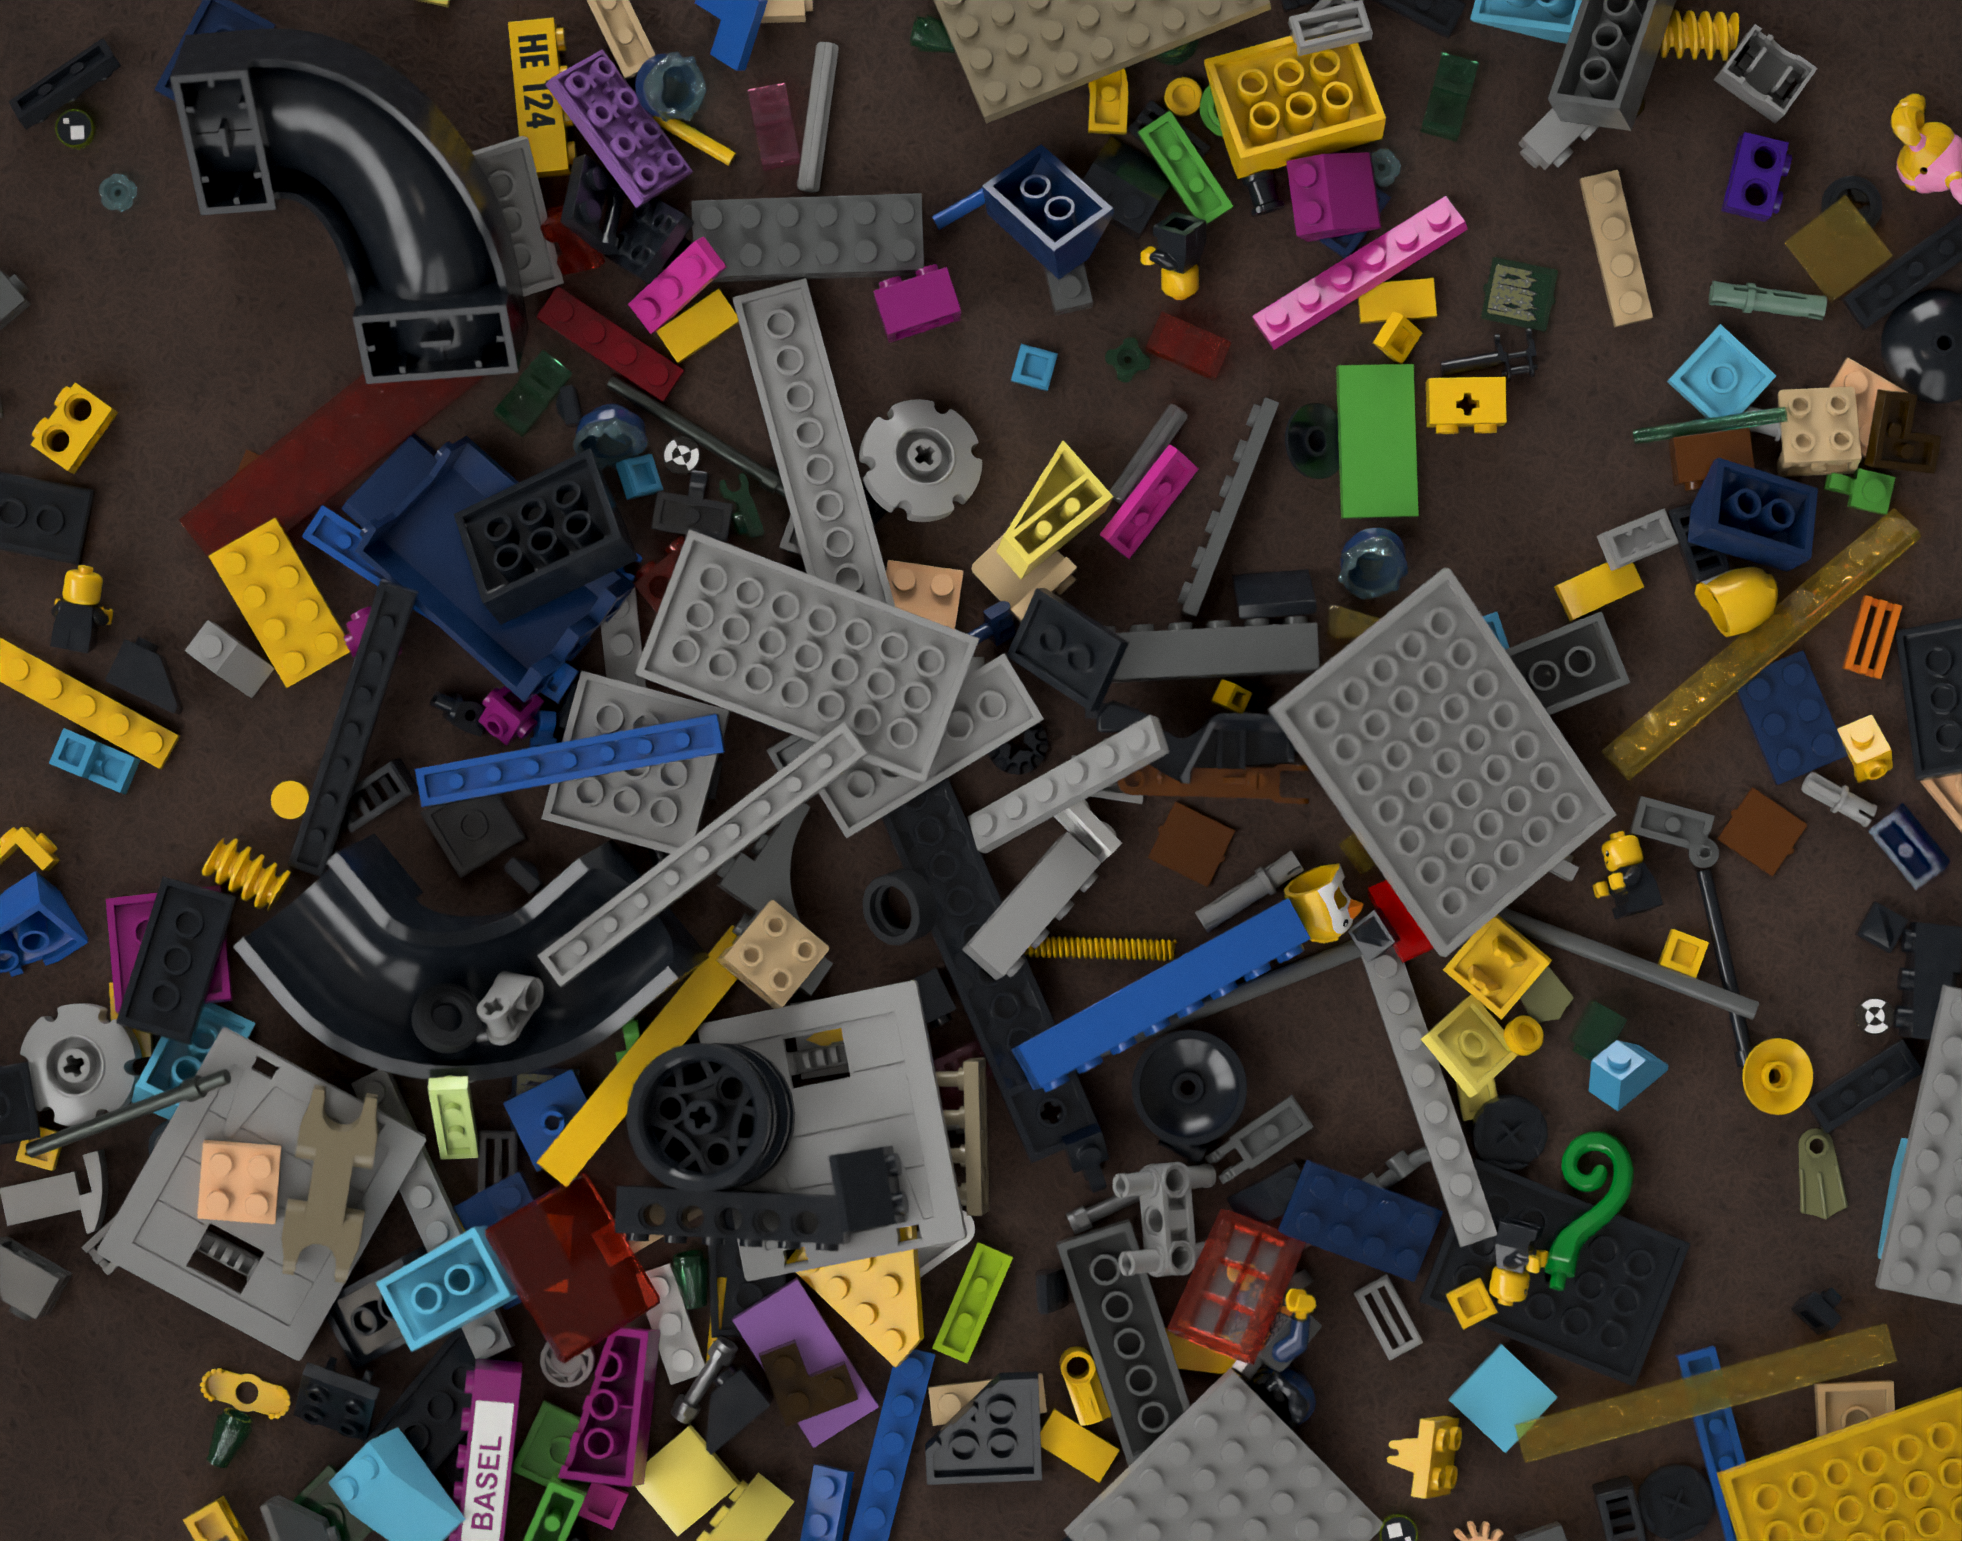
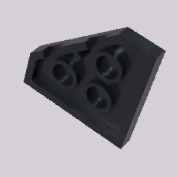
[925,1371,1042,1485]

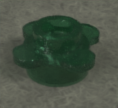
[1105,337,1150,383]

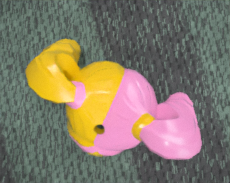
[1890,94,1962,205]

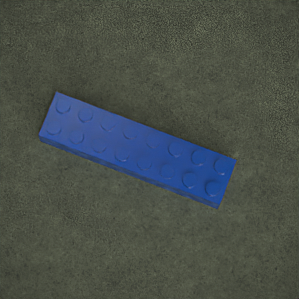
[1012,898,1311,1092]

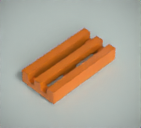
[1842,595,1902,679]

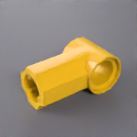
[1059,1346,1112,1426]

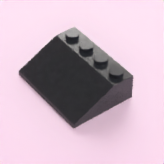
[454,449,638,625]

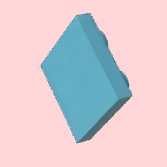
[1448,1343,1558,1453]

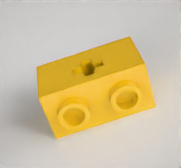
[1426,377,1507,434]

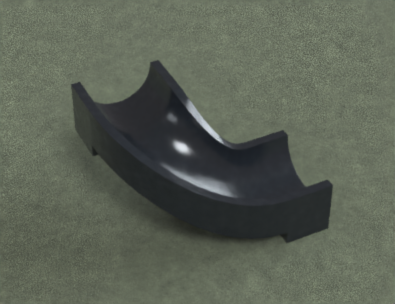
[170,29,529,384]
[233,833,709,1081]

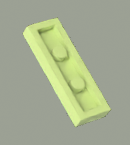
[428,1076,479,1160]

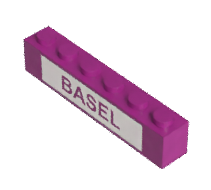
[449,1358,522,1541]

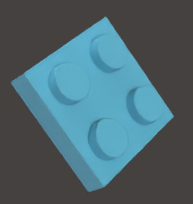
[1667,324,1776,431]

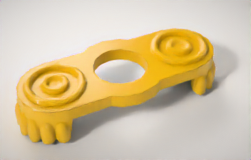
[200,1368,291,1419]

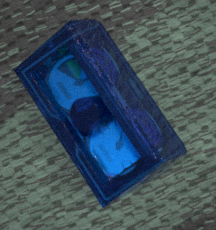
[1868,803,1950,890]

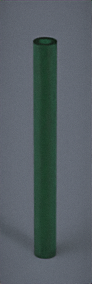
[1633,407,1788,444]

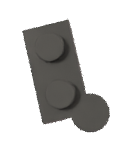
[1629,796,1719,868]

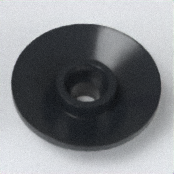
[1285,403,1339,479]

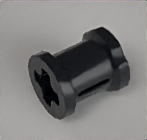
[1242,170,1285,217]

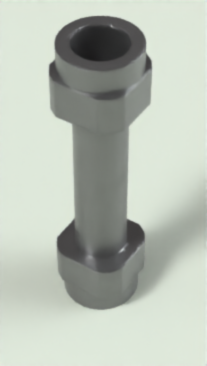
[1066,1195,1140,1235]
[671,1336,738,1424]

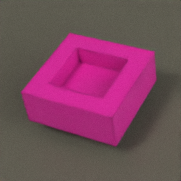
[577,1482,629,1530]

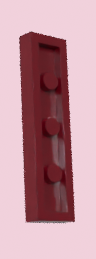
[536,286,685,403]

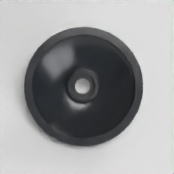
[1880,290,1962,404]
[1131,1030,1247,1145]

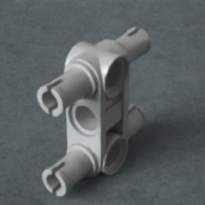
[1113,1162,1222,1277]

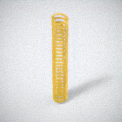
[1024,936,1177,961]

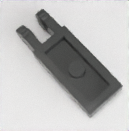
[1205,1095,1314,1184]

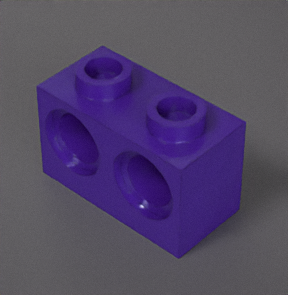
[1721,132,1792,222]

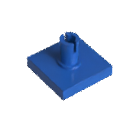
[503,1068,588,1172]

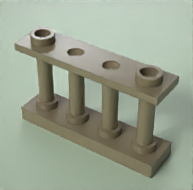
[935,1058,990,1216]

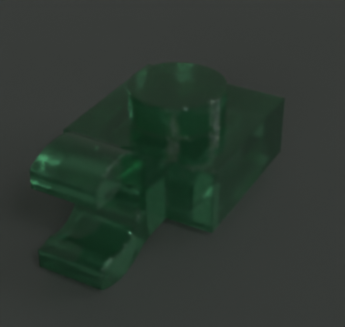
[719,473,765,542]

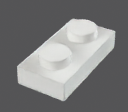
[1054,799,1122,862]

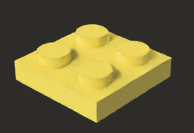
[1421,994,1518,1098]

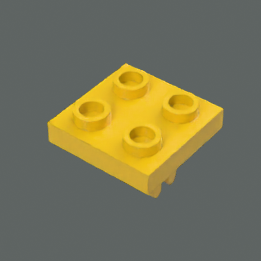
[1443,914,1552,1020]
[1387,1416,1462,1499]

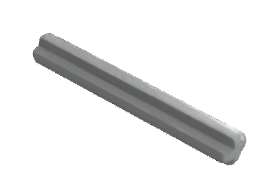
[797,42,839,193]

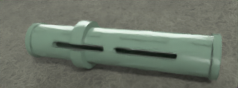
[1709,280,1827,320]

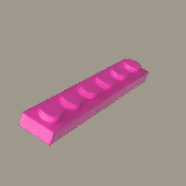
[1252,196,1468,350]

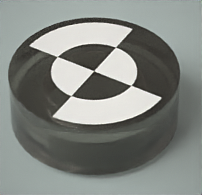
[662,436,701,475]
[1854,997,1894,1035]

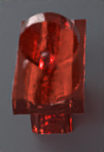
[540,205,605,275]

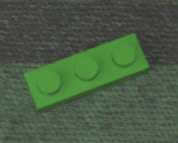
[1138,111,1233,225]

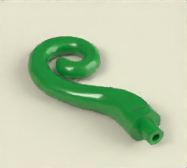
[1544,1131,1634,1290]

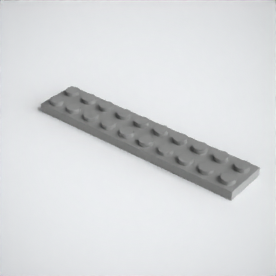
[732,278,895,607]

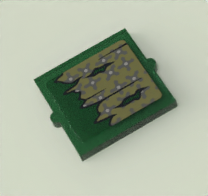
[1480,257,1558,332]

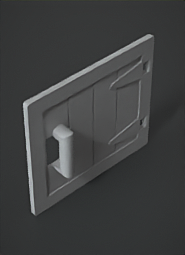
[697,980,967,1281]
[97,1027,426,1361]

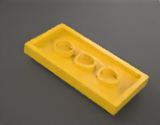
[209,517,350,688]

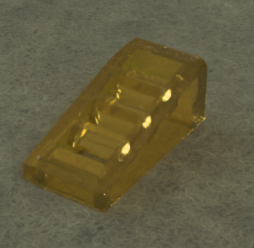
[1327,605,1380,639]

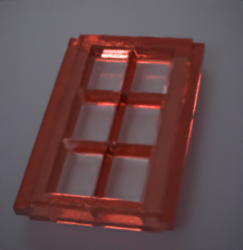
[1168,1209,1306,1365]

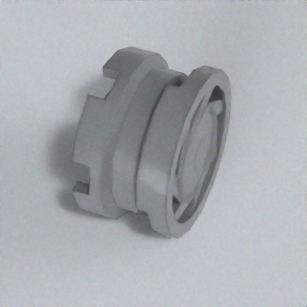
[540,1331,596,1387]

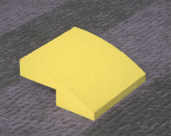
[635,1424,740,1537]

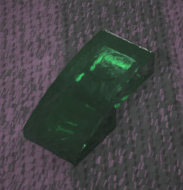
[1420,52,1479,142]
[493,350,573,437]

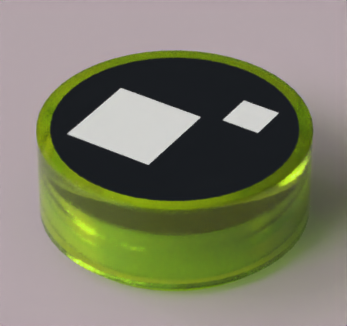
[55,109,96,149]
[1378,1514,1418,1541]

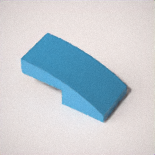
[49,728,141,794]

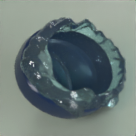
[635,51,707,122]
[572,404,649,470]
[1338,528,1408,599]

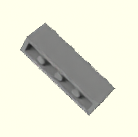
[962,832,1102,980]

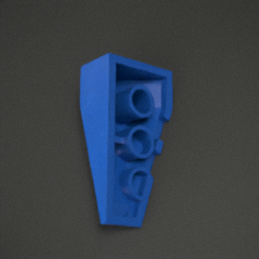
[0,871,88,977]

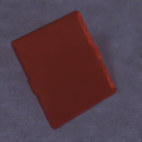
[485,1172,660,1364]

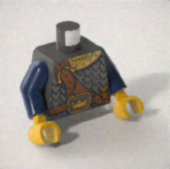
[1227,1262,1322,1381]

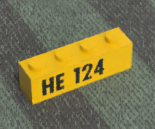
[508,18,577,178]

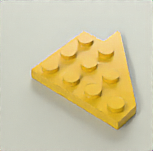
[787,1225,924,1368]

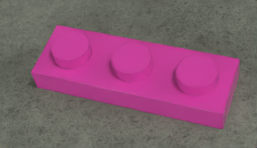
[628,237,727,334]
[1100,444,1198,559]

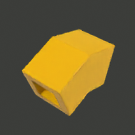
[1211,679,1252,714]

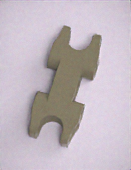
[281,1085,379,1284]

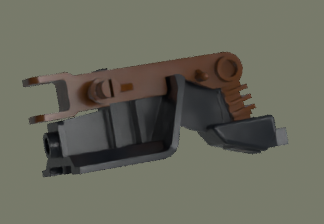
[1085,700,1310,804]

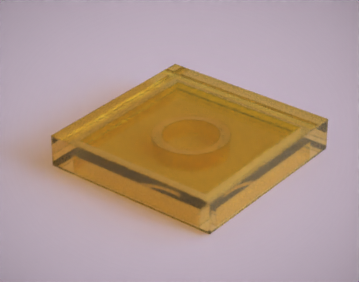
[1784,195,1893,303]

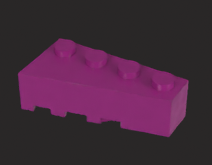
[558,1326,661,1487]

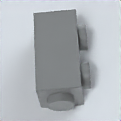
[1518,108,1598,170]

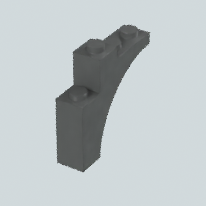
[716,803,833,995]

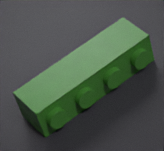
[523,1471,589,1541]

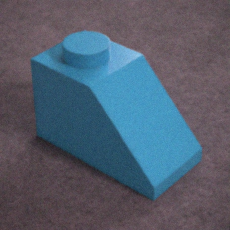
[1589,1040,1669,1111]

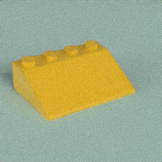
[1204,29,1386,179]

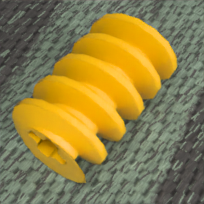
[1660,10,1739,61]
[202,838,291,912]

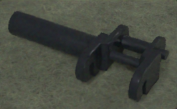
[1440,328,1538,382]

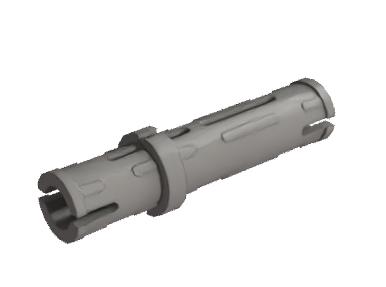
[1195,850,1304,932]

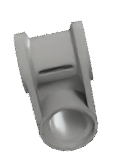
[477,971,544,1045]

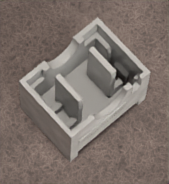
[1714,24,1818,124]

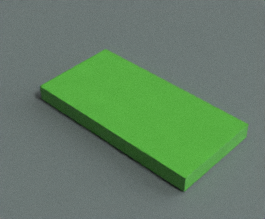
[1336,364,1419,519]

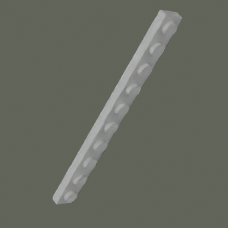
[538,722,869,987]

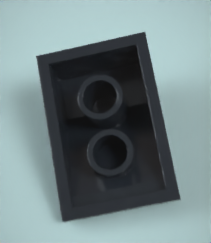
[326,1246,427,1370]

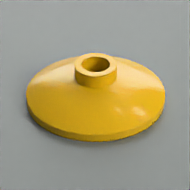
[1742,1038,1813,1115]

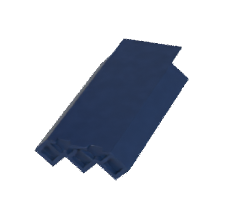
[342,433,635,703]

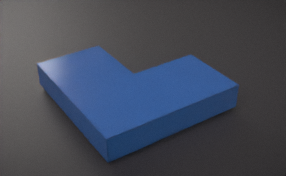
[695,0,768,71]

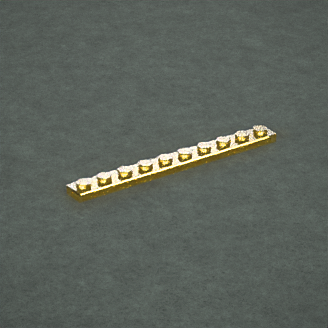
[1602,508,1921,781]
[1514,1323,1897,1463]

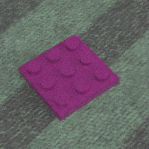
[106,885,233,1014]

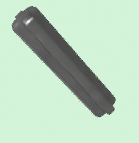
[1109,404,1188,505]

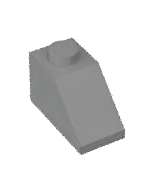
[185,620,275,699]

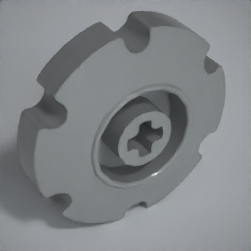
[859,399,982,522]
[20,1003,142,1127]

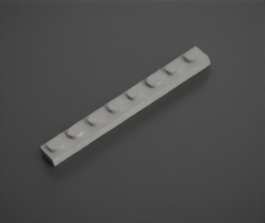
[1361,946,1497,1248]
[351,1069,515,1359]

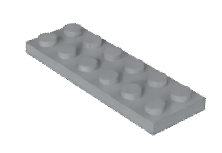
[818,654,1044,838]

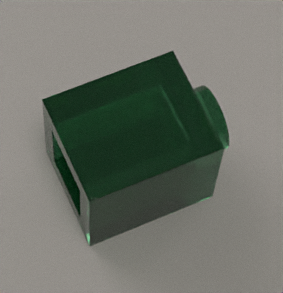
[1567,1000,1627,1061]

